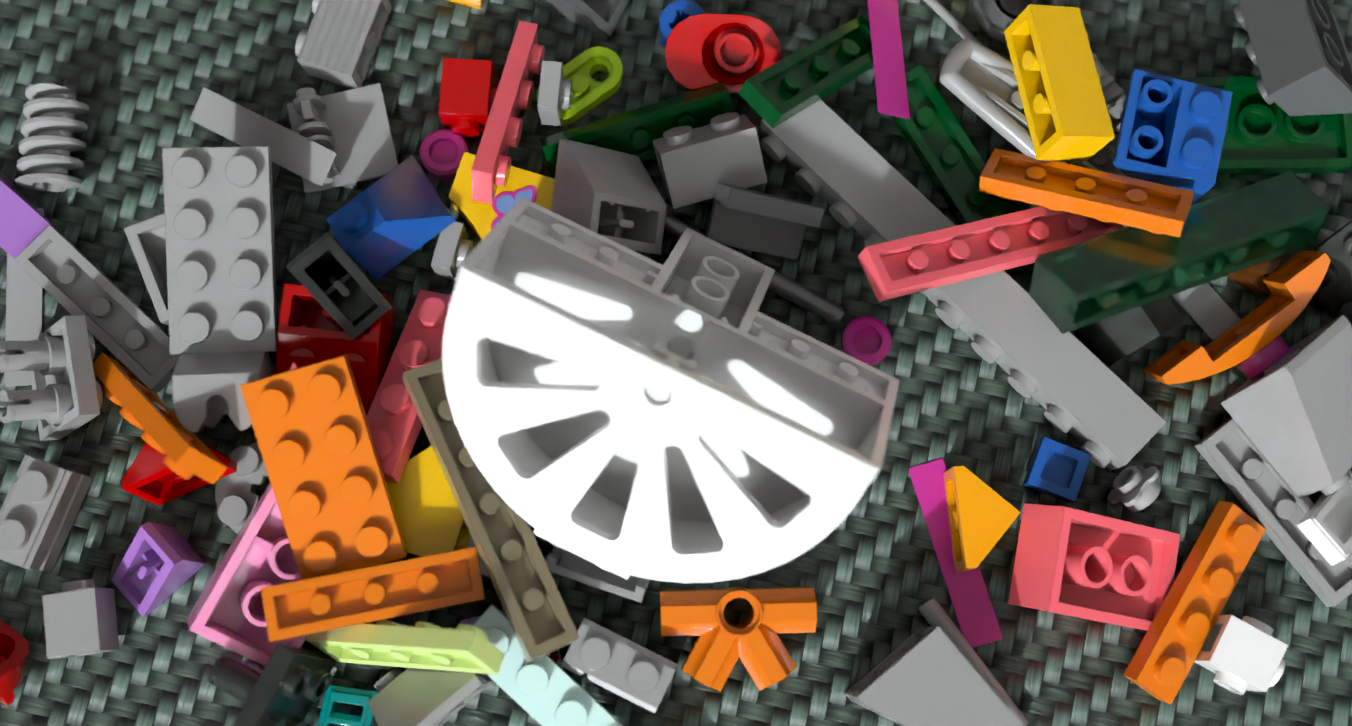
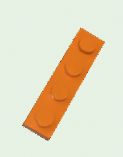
[978,148,1194,238]
[93,352,227,485]
[1124,501,1266,705]
[261,547,485,642]

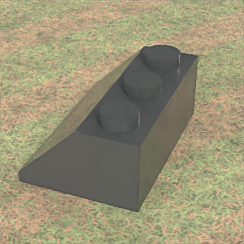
[1233,0,1352,116]

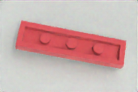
[471,20,545,205]
[366,289,452,484]

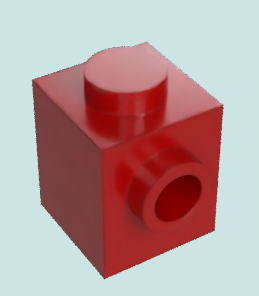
[438,58,498,137]

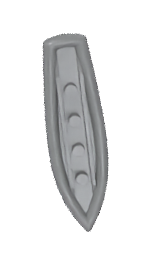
[939,37,1211,247]

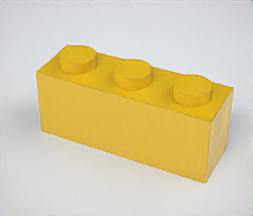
[1004,4,1115,161]

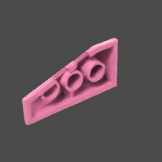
[187,482,308,666]

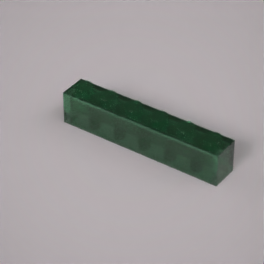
[1029,172,1329,334]

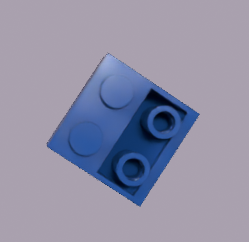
[1113,69,1233,203]

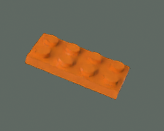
[240,354,408,580]

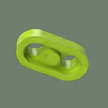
[536,46,623,126]

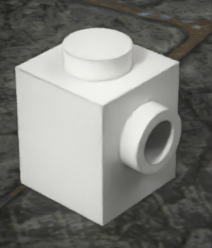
[1195,615,1288,695]

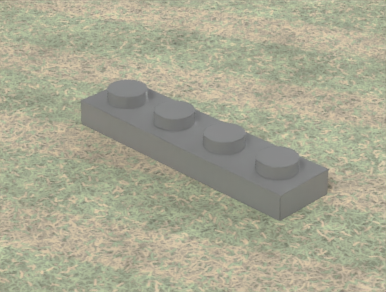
[14,225,180,393]
[1195,417,1352,607]

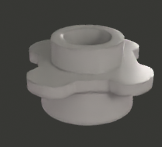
[1107,464,1161,512]

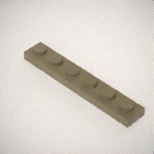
[402,358,580,663]

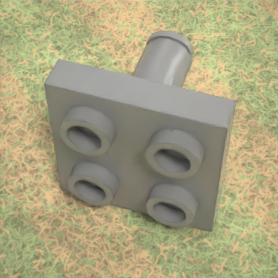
[0,315,103,441]

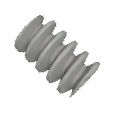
[15,83,90,192]

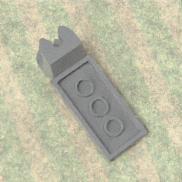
[162,146,278,433]

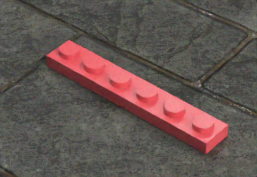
[857,206,1127,302]

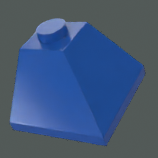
[326,155,456,280]

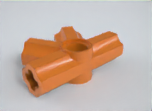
[660,586,817,692]

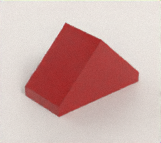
[121,437,237,506]

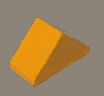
[943,466,1021,573]

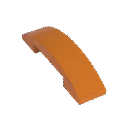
[1143,250,1331,384]

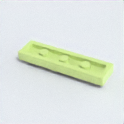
[306,619,505,675]

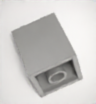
[1220,315,1352,499]
[844,626,1023,726]

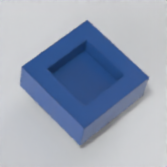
[1023,437,1091,504]

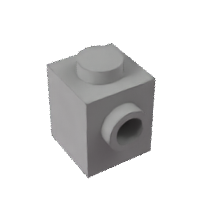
[42,579,120,659]

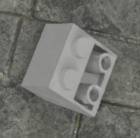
[551,139,667,255]

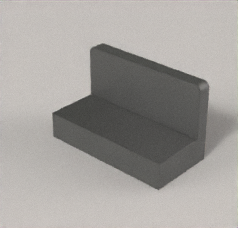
[705,182,824,260]

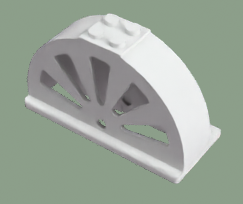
[443,197,900,583]

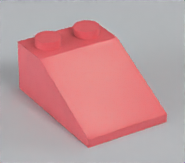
[1008,503,1181,631]

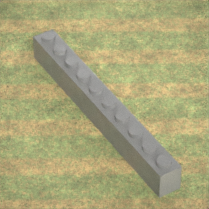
[758,99,1166,471]

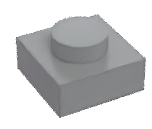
[537,60,573,126]
[431,221,473,281]

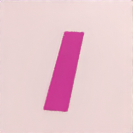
[867,0,910,119]
[908,459,1003,648]

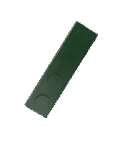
[739,15,874,128]
[891,65,1016,225]
[540,82,733,179]

